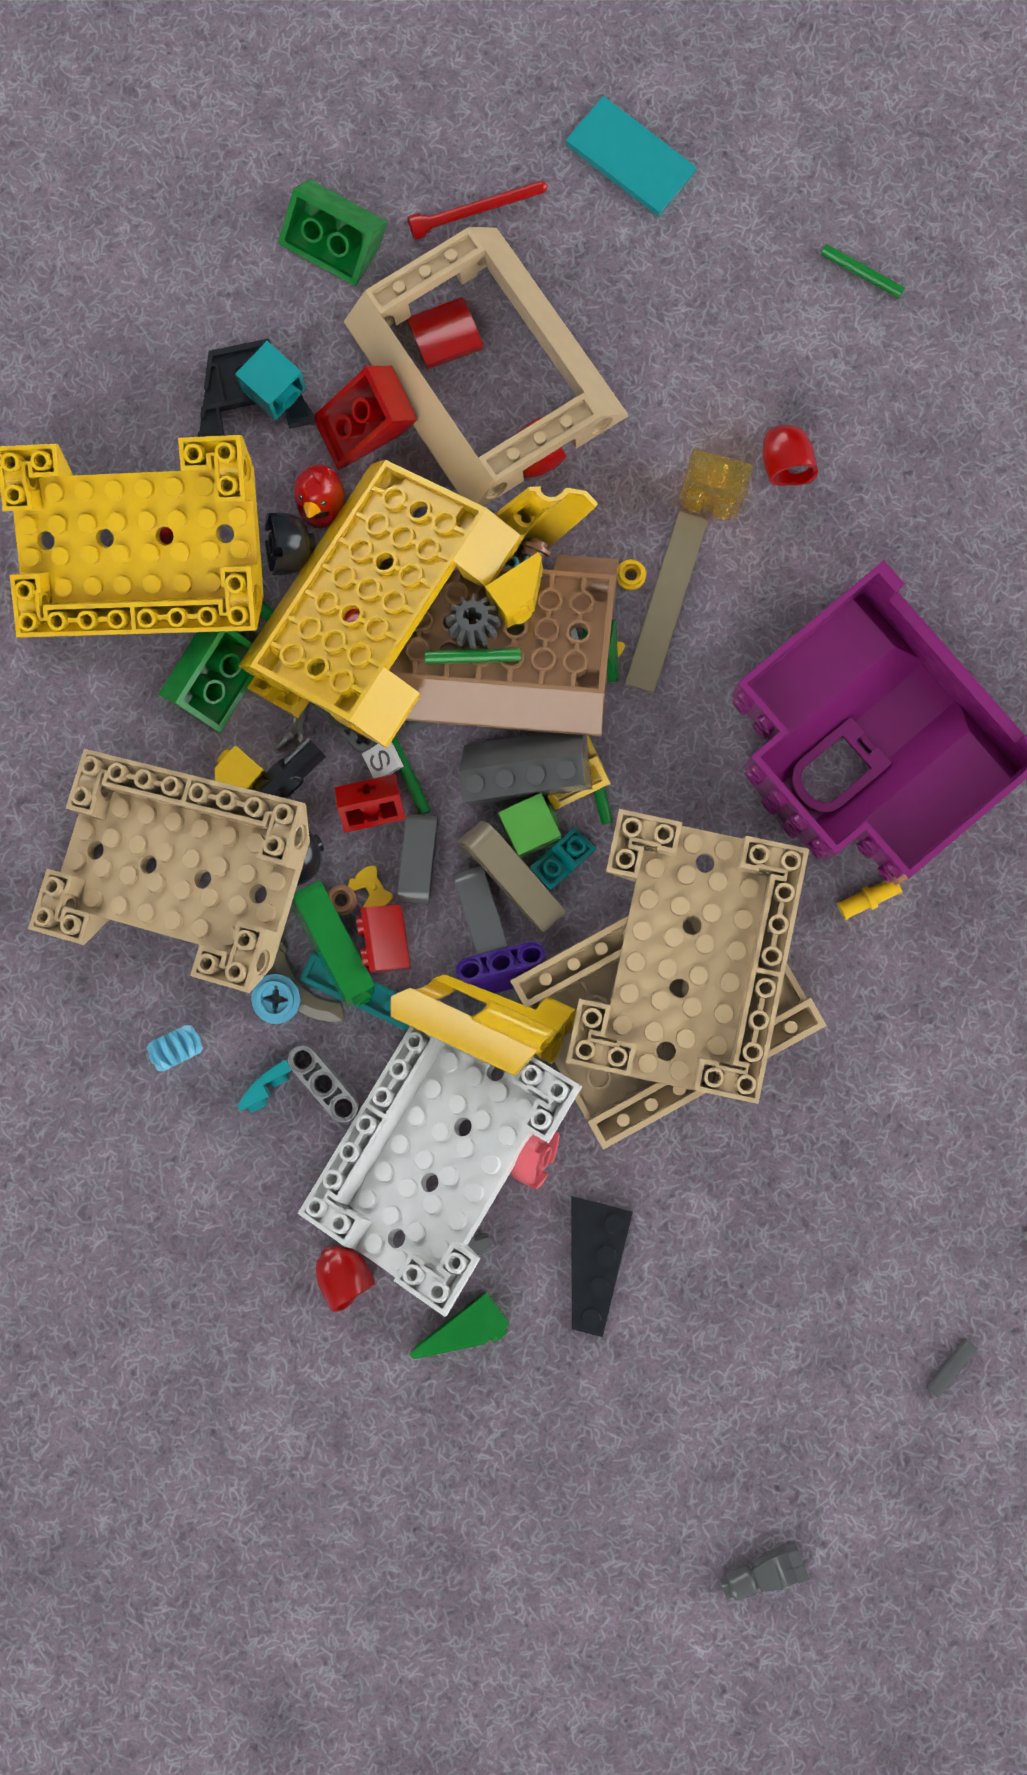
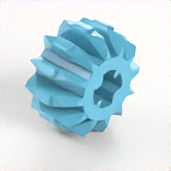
[146,1025,203,1071]

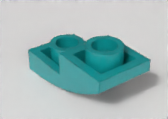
[529,827,596,892]
[237,1059,293,1113]

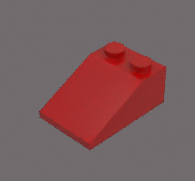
[314,365,418,470]

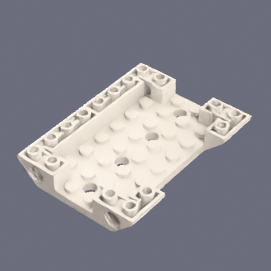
[297,1000,582,1316]

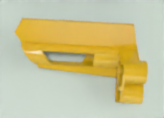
[495,486,598,561]
[391,974,577,1076]

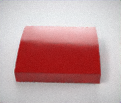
[406,297,484,370]

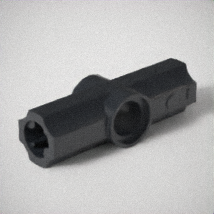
[252,738,326,798]

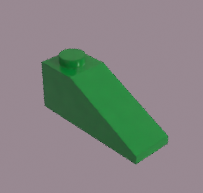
[410,1290,510,1359]

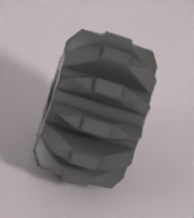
[446,593,501,650]

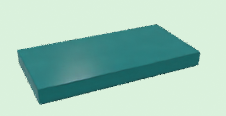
[566,96,697,217]

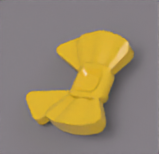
[348,865,394,907]

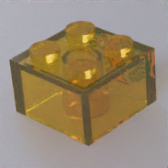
[678,449,754,520]

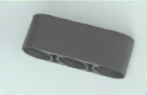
[397,813,438,905]
[453,865,508,955]

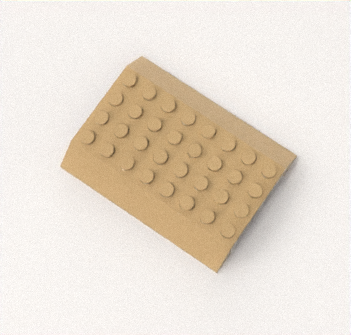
[510,871,827,1150]

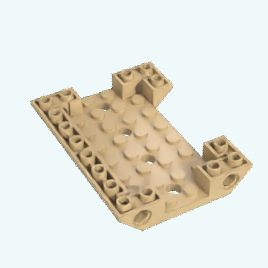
[28,749,310,993]
[566,809,809,1104]

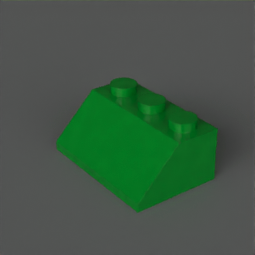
[278,179,388,286]
[158,631,255,733]

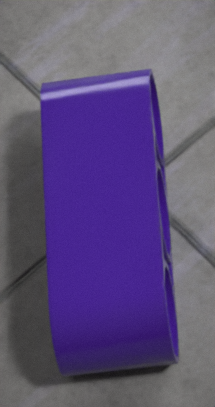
[456,942,547,998]

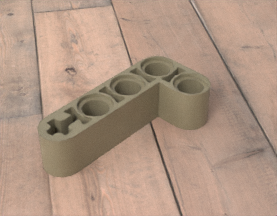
[457,821,566,934]

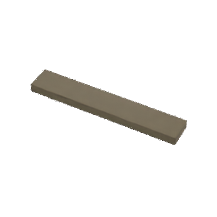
[625,511,708,694]

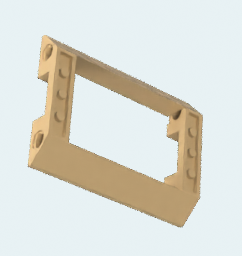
[344,227,628,506]

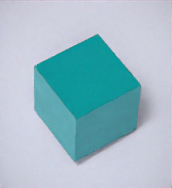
[235,341,307,421]

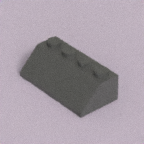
[459,732,592,806]

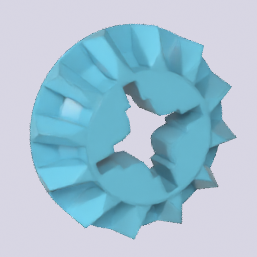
[251,973,302,1024]

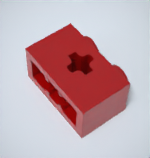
[335,774,405,833]

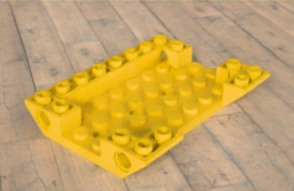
[0,435,264,638]
[238,460,522,748]

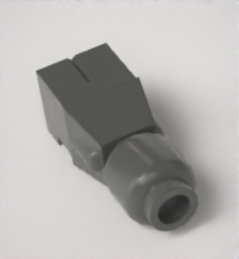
[720,1541,810,1601]

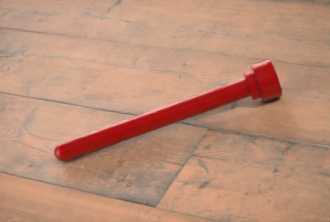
[407,181,548,241]

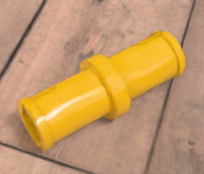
[837,880,902,921]

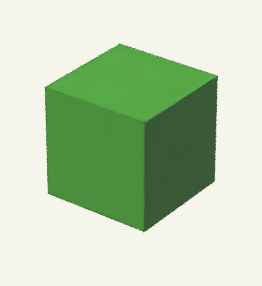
[498,793,561,859]

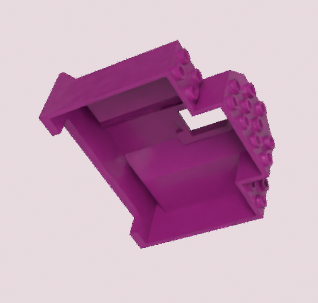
[731,560,1027,885]

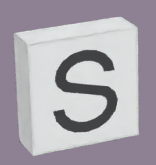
[362,741,404,778]

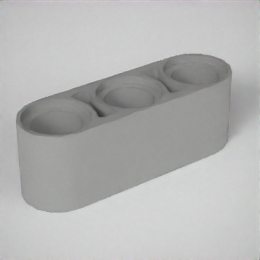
[288,1045,360,1123]

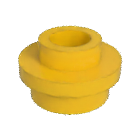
[617,559,646,591]

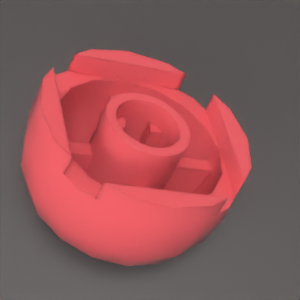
[510,1129,560,1189]

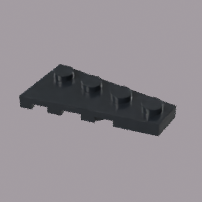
[571,1196,633,1337]

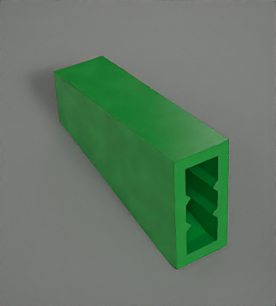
[292,880,375,1008]

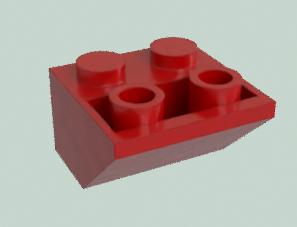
[356,905,411,974]

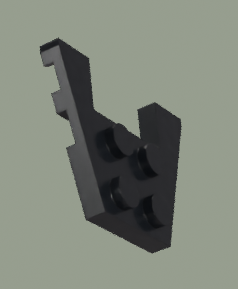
[197,338,316,437]

